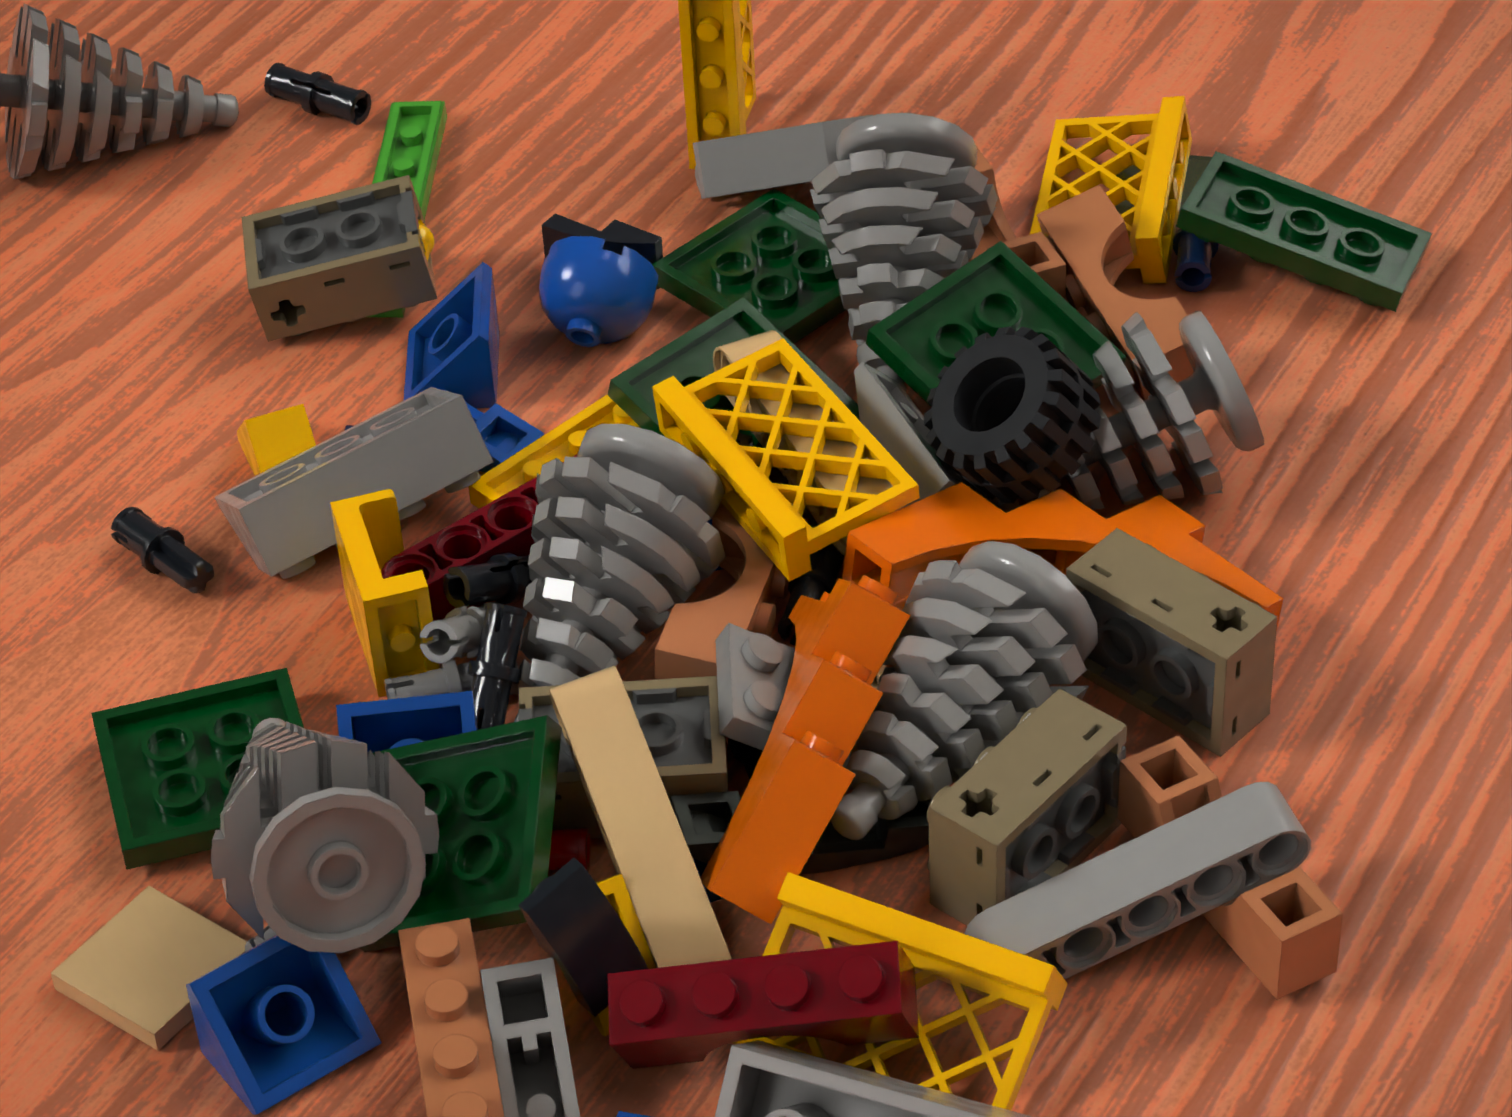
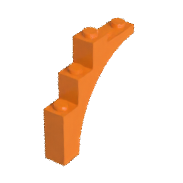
[842,482,1284,631]
[700,575,910,924]

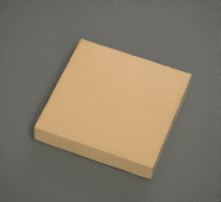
[51,886,247,1051]

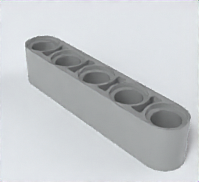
[964,782,1311,979]

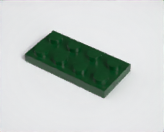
[1176,151,1432,312]

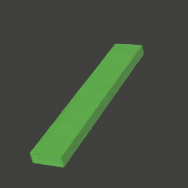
[367,101,447,318]

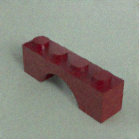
[608,941,919,1069]

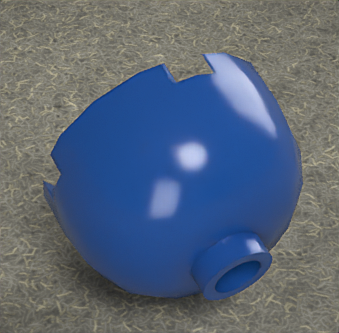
[539,236,659,347]

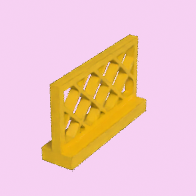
[678,0,756,169]
[1030,96,1192,284]
[652,338,920,582]
[733,872,1068,1111]

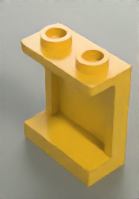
[330,489,440,698]

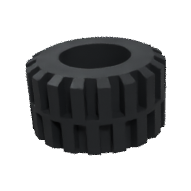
[924,326,1101,504]

